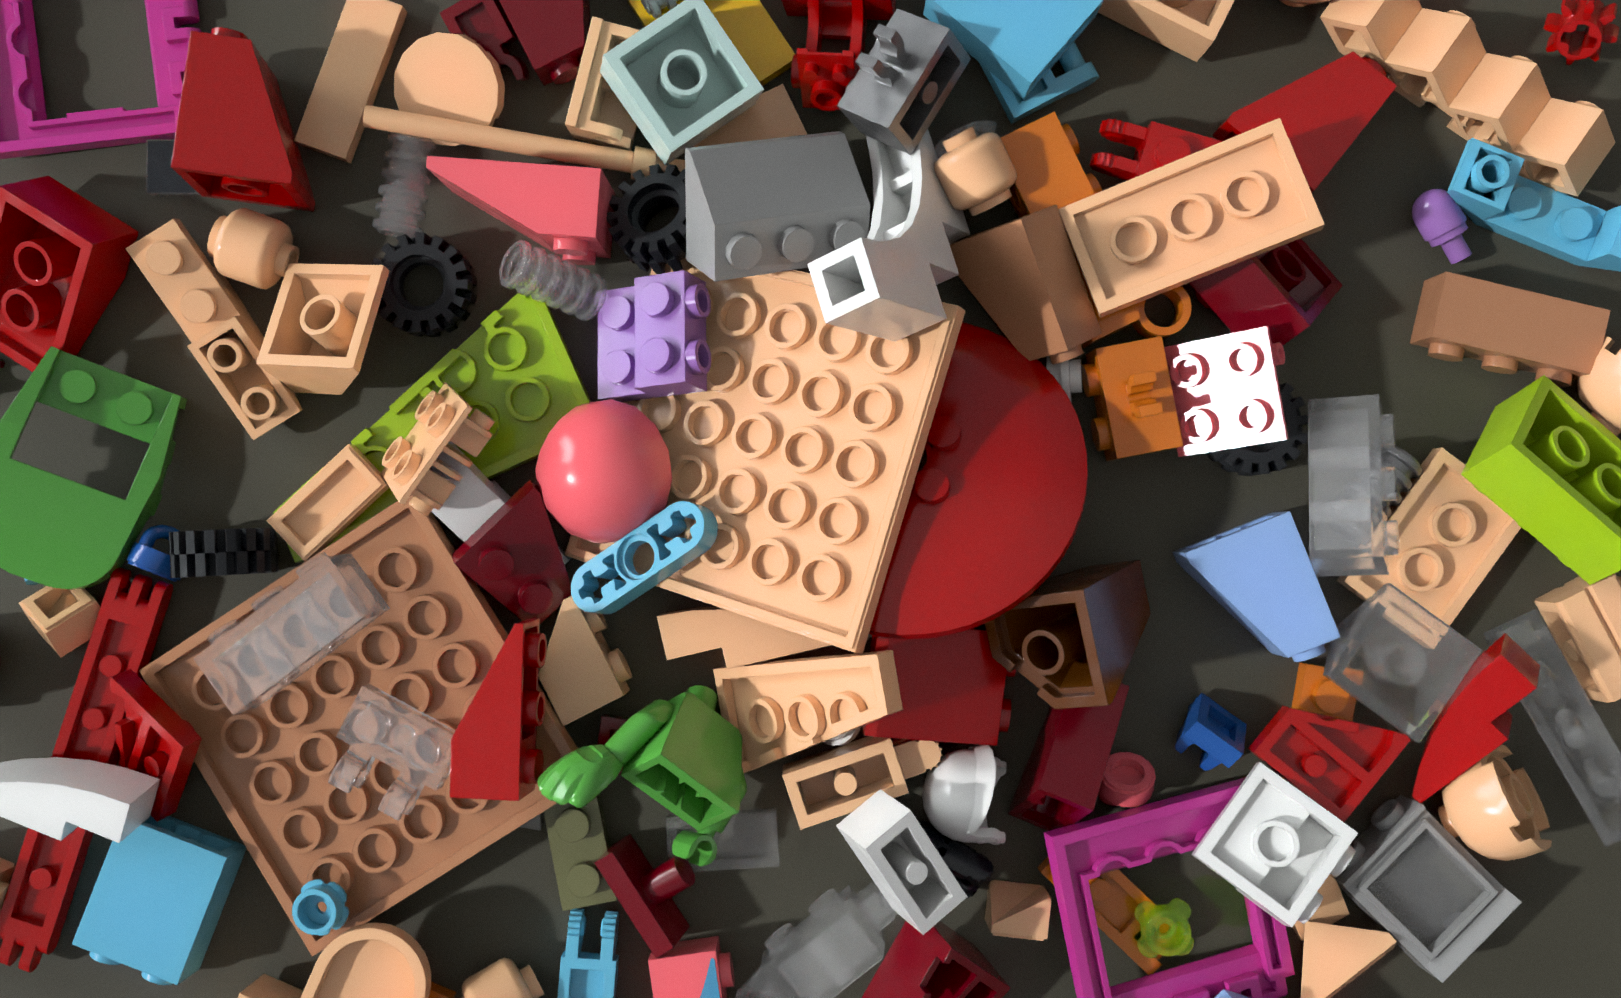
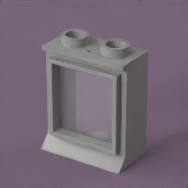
[1334,795,1522,983]

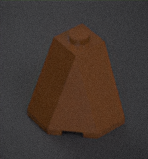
[985,560,1151,709]

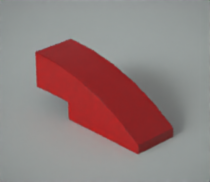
[1412,633,1540,803]

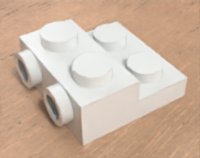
[1191,762,1358,927]

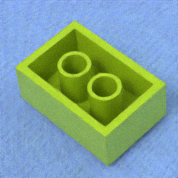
[1461,375,1621,585]

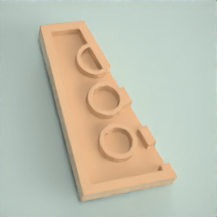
[713,650,903,774]

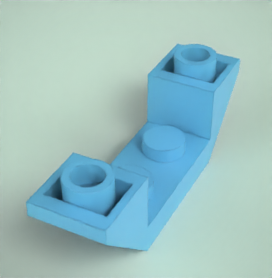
[1447,138,1621,272]

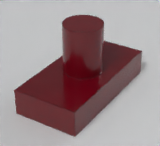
[595,834,695,958]

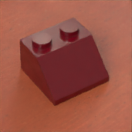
[1189,238,1343,345]

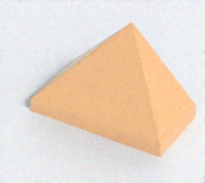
[1300,921,1397,998]

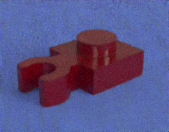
[440,0,529,81]

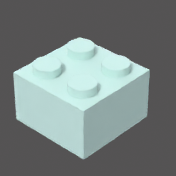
[600,0,764,166]

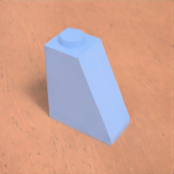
[1173,511,1340,662]

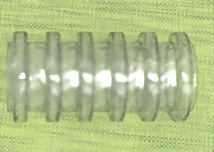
[372,133,438,238]
[499,240,607,322]

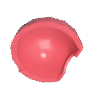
[535,399,672,544]

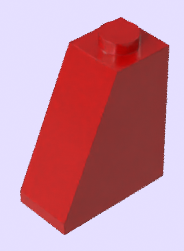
[1212,51,1397,193]

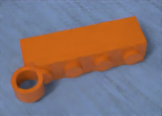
[1001,111,1192,348]

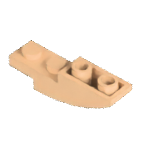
[125,219,303,440]

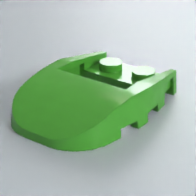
[0,346,187,590]

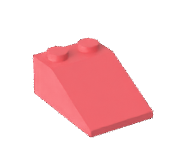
[426,156,616,265]

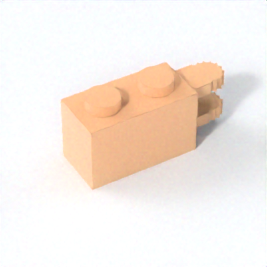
[782,736,943,830]

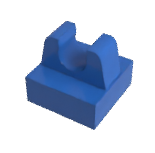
[1175,693,1247,771]

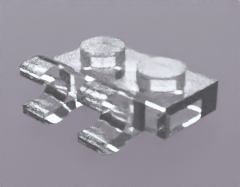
[328,684,456,820]

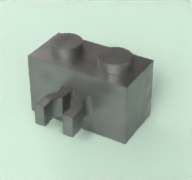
[837,9,971,155]

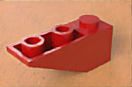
[450,618,547,801]

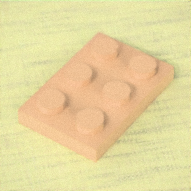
[1337,447,1521,647]

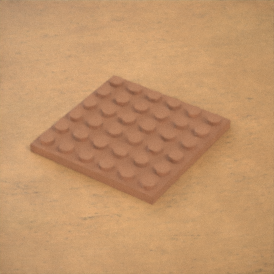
[139,494,578,956]

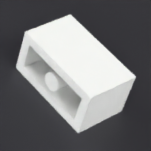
[836,789,967,935]

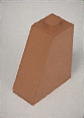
[950,205,1102,364]

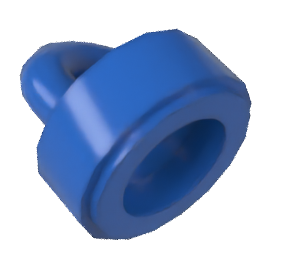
[126,524,181,582]

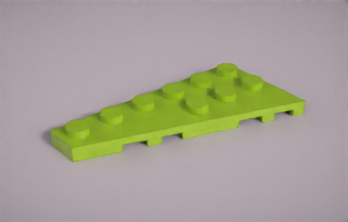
[273,276,591,563]

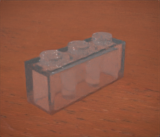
[1308,394,1399,577]
[193,552,390,715]

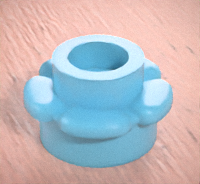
[292,879,349,936]

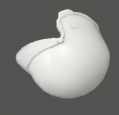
[922,745,1007,845]

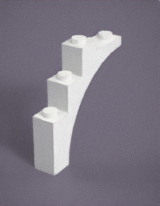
[807,129,970,342]

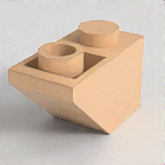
[538,596,632,726]

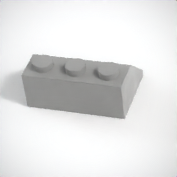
[685,131,870,282]

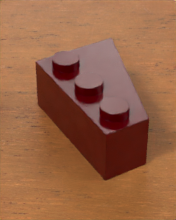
[862,921,1011,998]

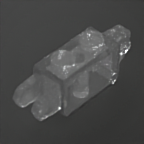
[736,882,898,998]

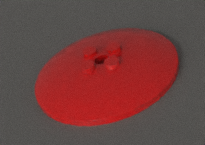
[869,323,1088,639]

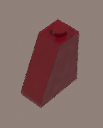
[499,0,591,86]
[1007,683,1130,831]

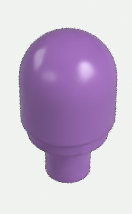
[1412,189,1472,264]

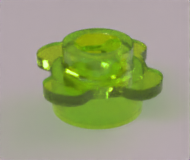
[1134,898,1194,958]

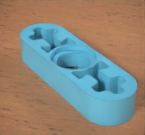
[571,501,718,615]

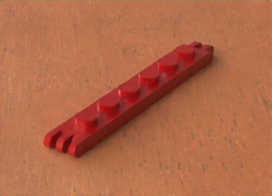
[0,567,173,973]

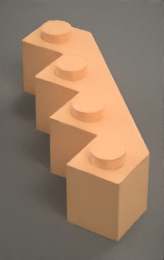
[1320,0,1616,197]

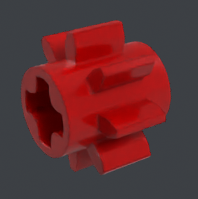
[1543,0,1620,65]

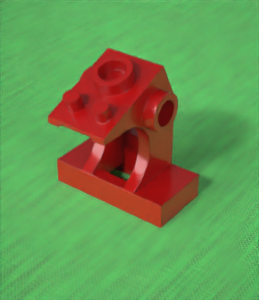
[781,0,896,111]

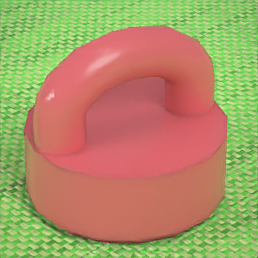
[1099,752,1156,808]

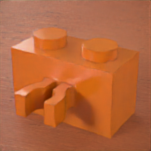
[1081,336,1183,461]

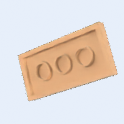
[1058,118,1325,318]

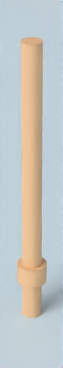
[363,105,685,180]

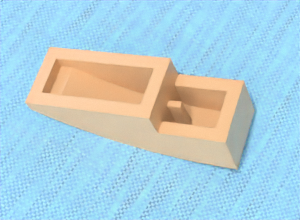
[657,607,830,669]

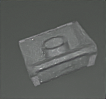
[1323,583,1482,743]

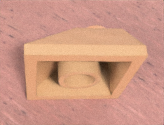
[256,263,389,395]

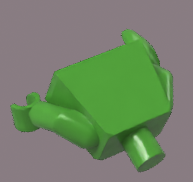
[537,685,747,866]

